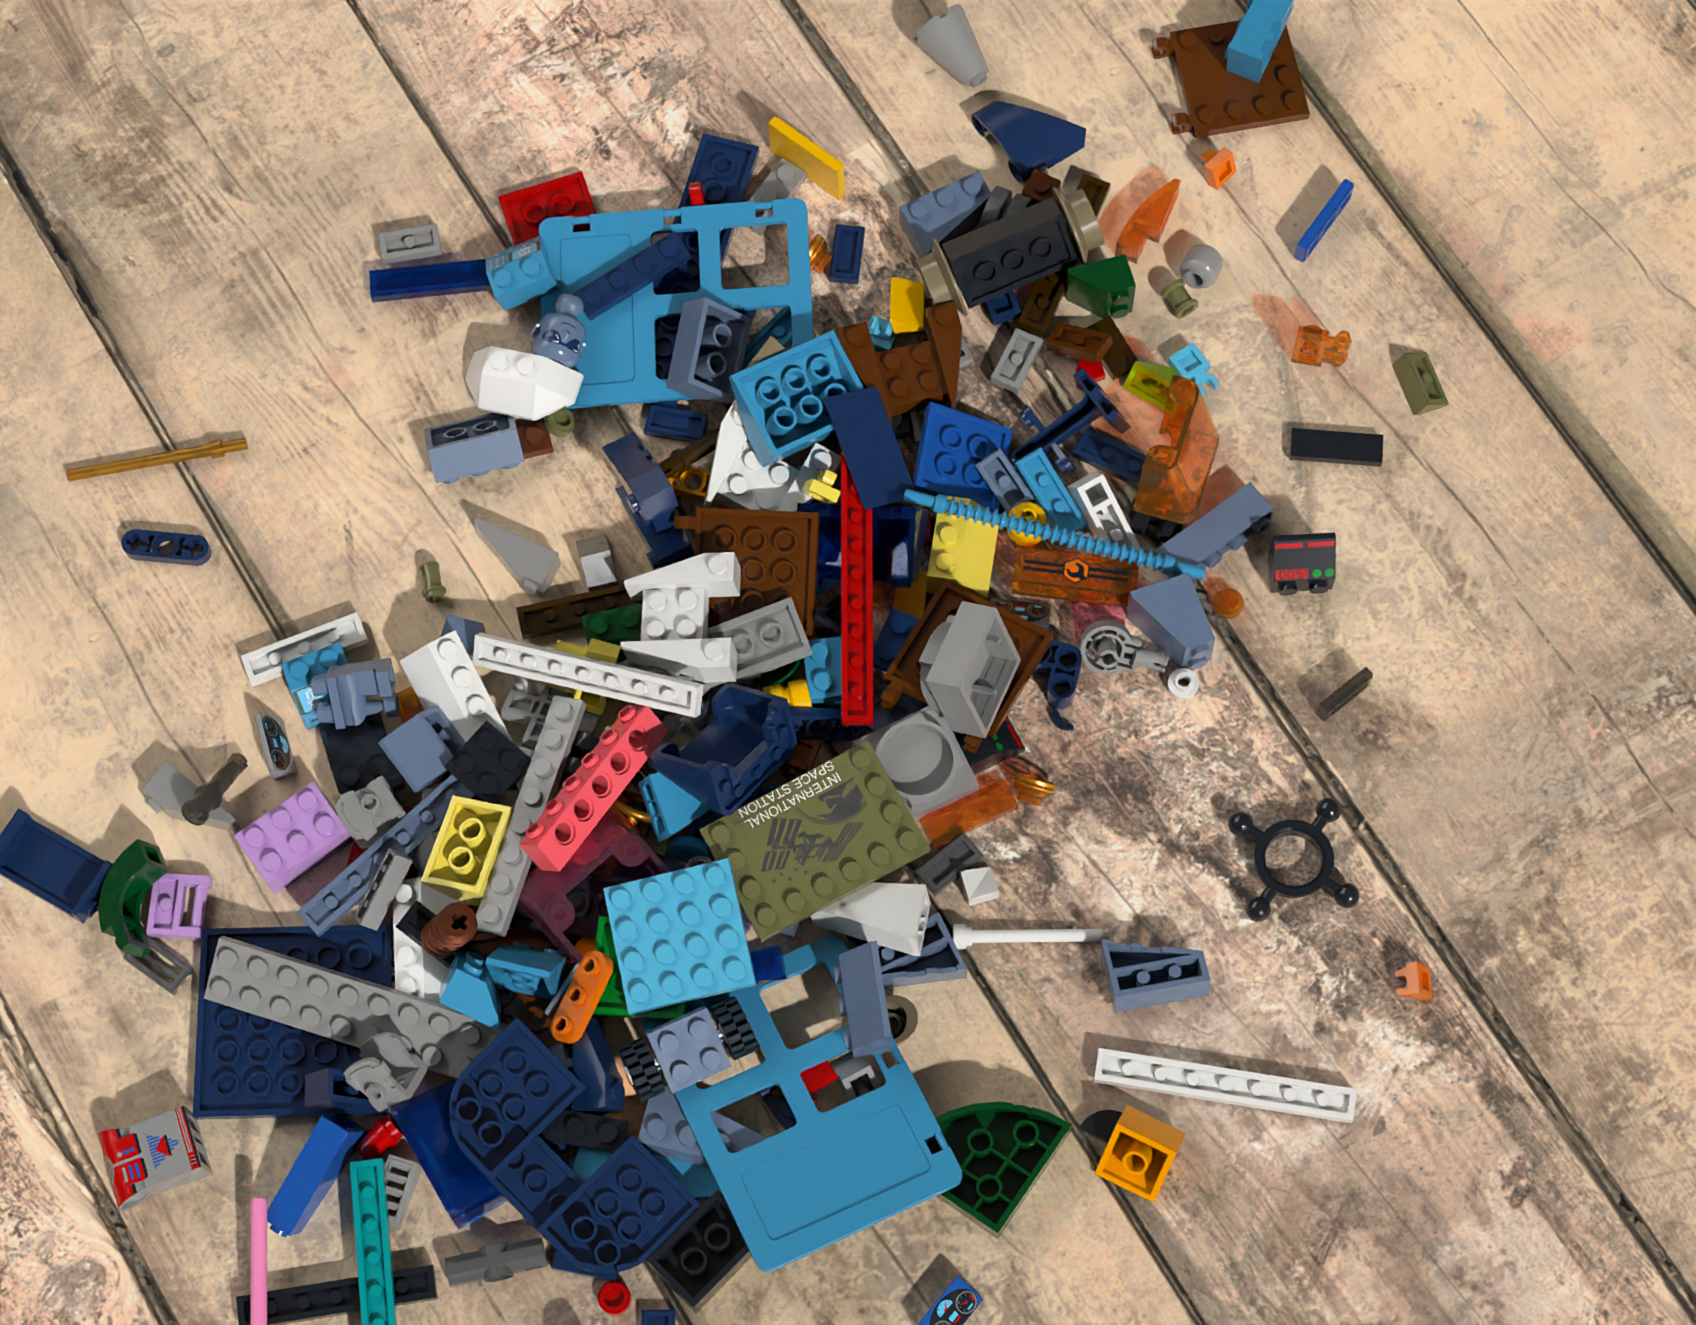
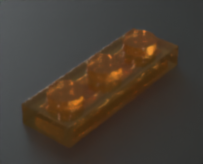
[920,779,1018,849]

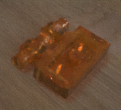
[1291,325,1352,367]

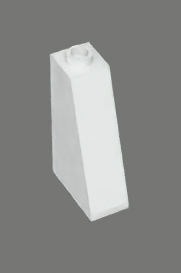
[811,882,931,956]

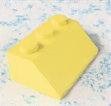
[926,496,999,601]
[421,795,513,907]

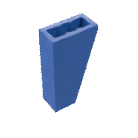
[267,1114,369,1237]

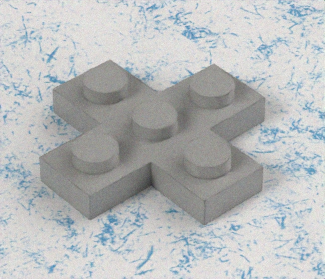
[501,686,600,750]

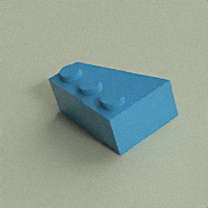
[1224,0,1294,83]

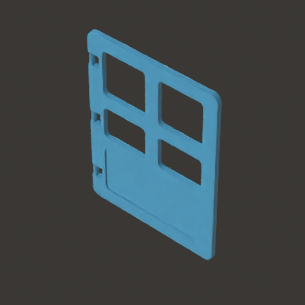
[539,198,814,409]
[643,935,962,1272]

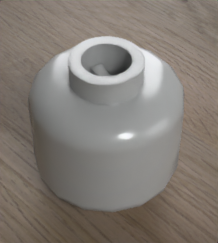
[1180,244,1223,289]

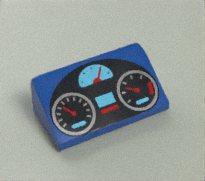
[918,1276,983,1325]

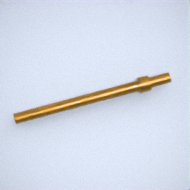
[66,438,248,481]

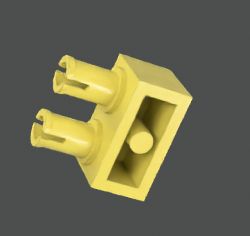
[546,638,621,715]

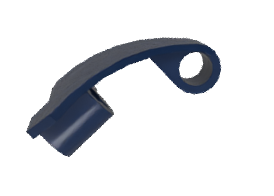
[971,101,1086,183]

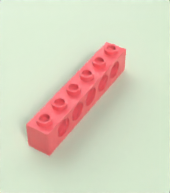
[519,705,669,872]

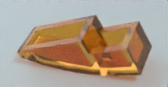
[1115,178,1181,264]

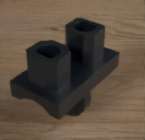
[1129,491,1186,543]

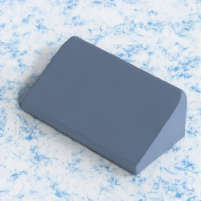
[975,448,1034,515]

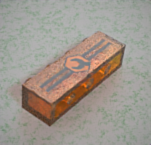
[1012,546,1139,608]

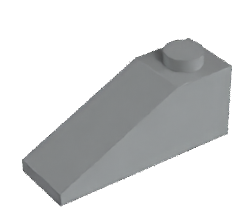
[474,517,561,595]
[141,761,241,832]

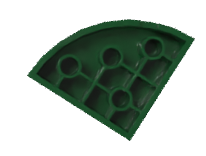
[925,1102,1072,1239]

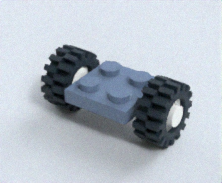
[618,996,758,1103]

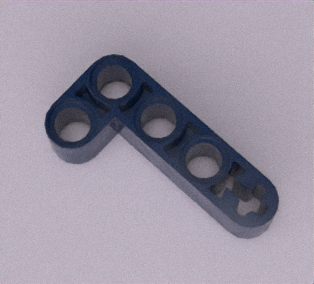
[1033,641,1082,709]

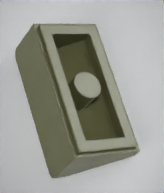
[1393,352,1449,415]

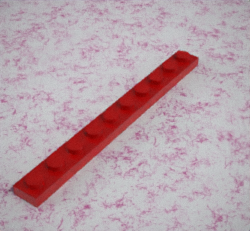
[841,449,874,726]

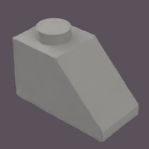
[829,1051,880,1102]

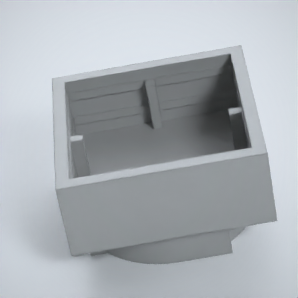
[919,601,1021,738]
[852,706,979,822]

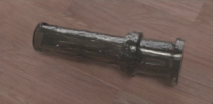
[181,753,248,826]

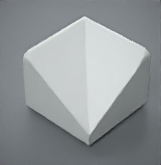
[960,867,1000,906]

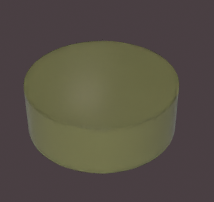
[544,407,576,437]

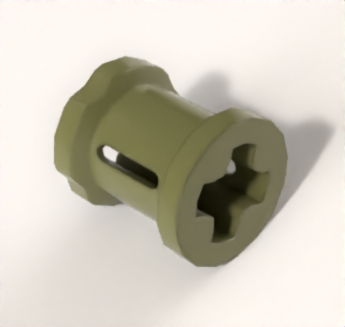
[1160,279,1199,319]

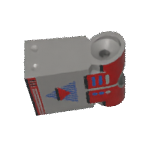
[98,1106,213,1211]

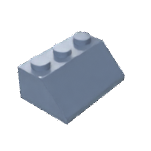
[666,297,752,404]
[424,413,525,484]
[833,941,892,1057]

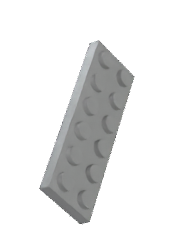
[617,597,813,715]

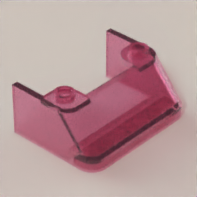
[518,813,671,964]

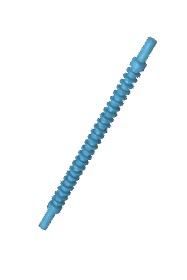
[903,489,1206,580]

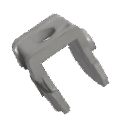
[335,776,407,850]
[343,1032,427,1112]

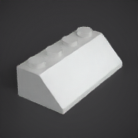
[399,630,513,742]
[393,877,468,1004]

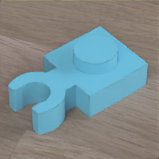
[1168,343,1218,398]

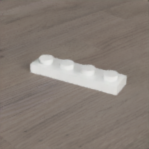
[241,612,369,687]

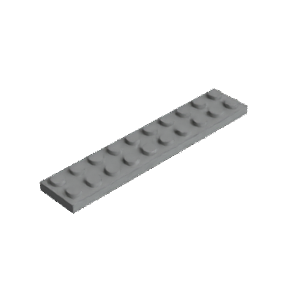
[204,936,509,1079]

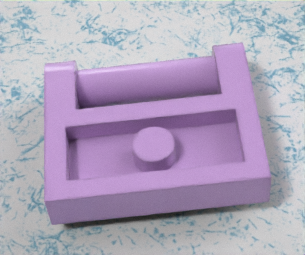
[146,873,213,941]

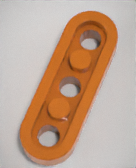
[551,951,613,1044]

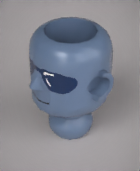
[530,294,586,369]

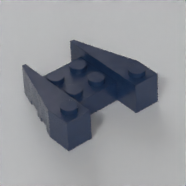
[601,432,694,570]

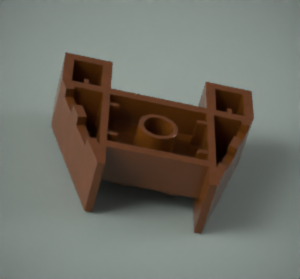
[837,301,962,429]

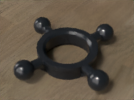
[1228,797,1360,922]

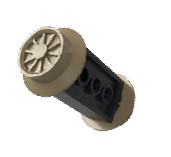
[915,187,1105,316]

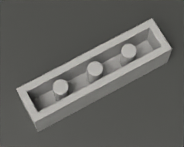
[354,847,413,931]

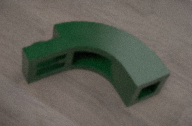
[99,839,168,958]

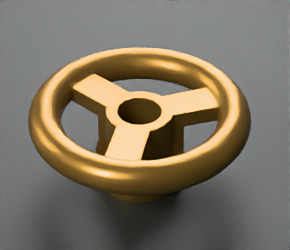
[611,790,651,830]

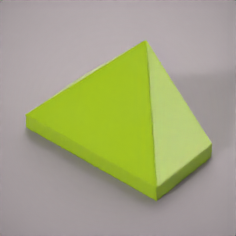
[1123,361,1188,417]

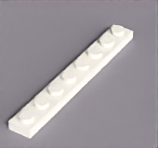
[473,633,703,718]
[1094,1048,1357,1123]

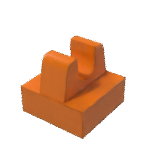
[1200,147,1237,190]
[1395,961,1432,1001]

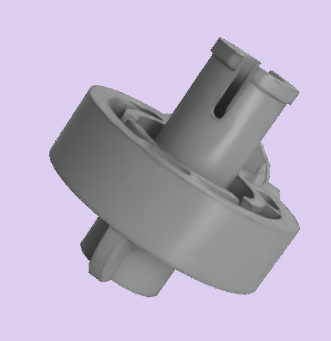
[1080,620,1169,674]

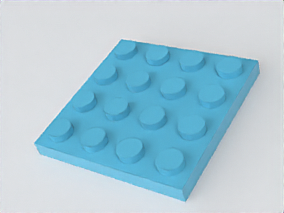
[603,858,757,1015]

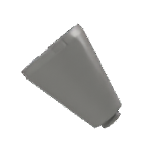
[913,4,989,88]

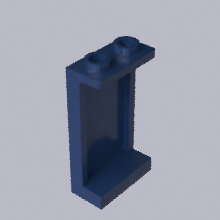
[0,808,113,924]

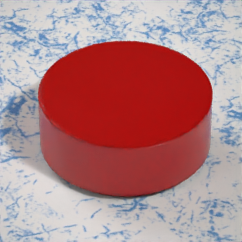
[689,181,707,206]
[598,1281,632,1316]

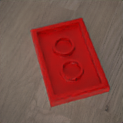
[498,171,597,246]

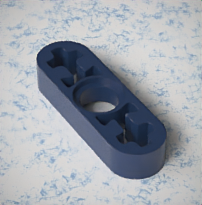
[121,529,212,566]
[789,706,864,741]

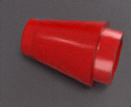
[355,1115,405,1160]

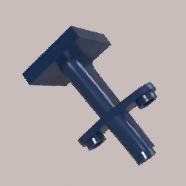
[1008,368,1131,474]

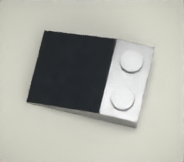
[318,713,406,795]

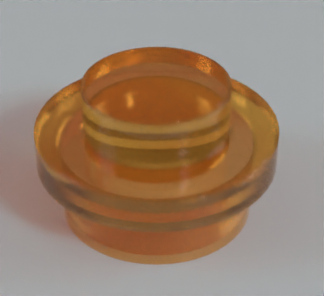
[1213,588,1244,619]

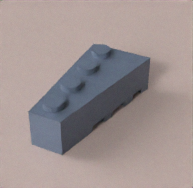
[638,1086,767,1167]

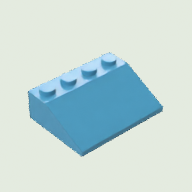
[729,330,864,468]

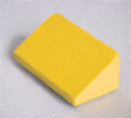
[890,277,925,335]

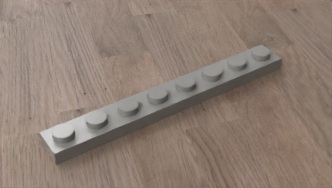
[476,695,586,937]

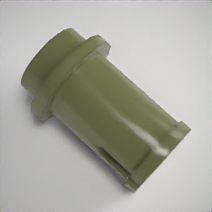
[420,561,446,603]

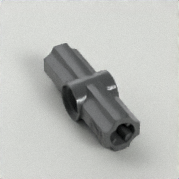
[445,1237,548,1287]

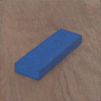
[1294,179,1354,263]

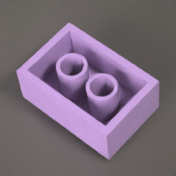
[234,782,353,895]

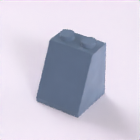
[1126,572,1215,669]

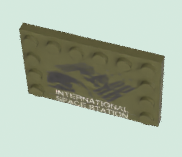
[699,740,930,942]

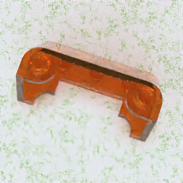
[1133,375,1219,524]

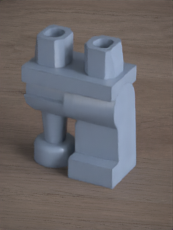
[311,658,400,729]

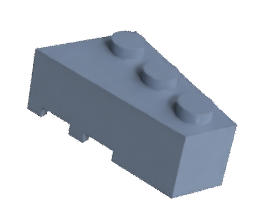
[899,171,991,257]
[878,912,967,988]
[1101,939,1210,1013]

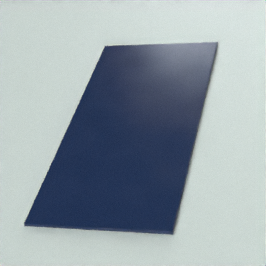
[823,387,915,510]

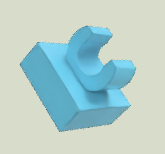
[868,315,899,352]

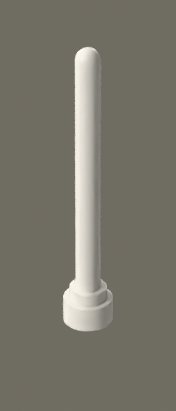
[952,924,1106,950]

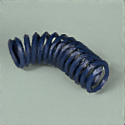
[1050,709,1074,731]

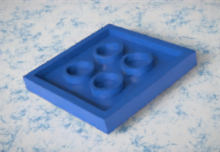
[912,402,1012,512]

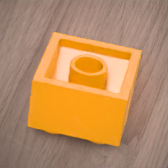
[1094,1105,1186,1203]

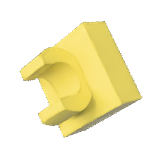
[801,469,841,505]

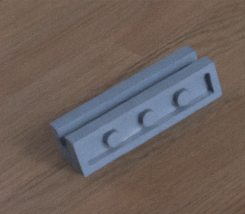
[1154,482,1273,582]

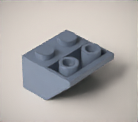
[378,705,466,793]

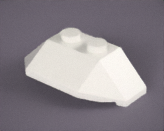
[465,346,584,421]

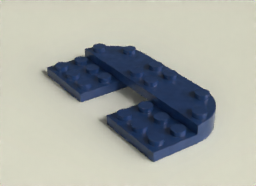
[449,1018,701,1274]

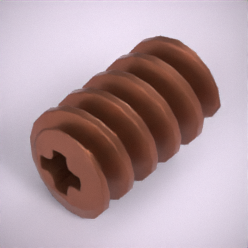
[420,902,478,958]

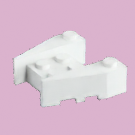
[704,398,841,512]
[620,552,741,683]

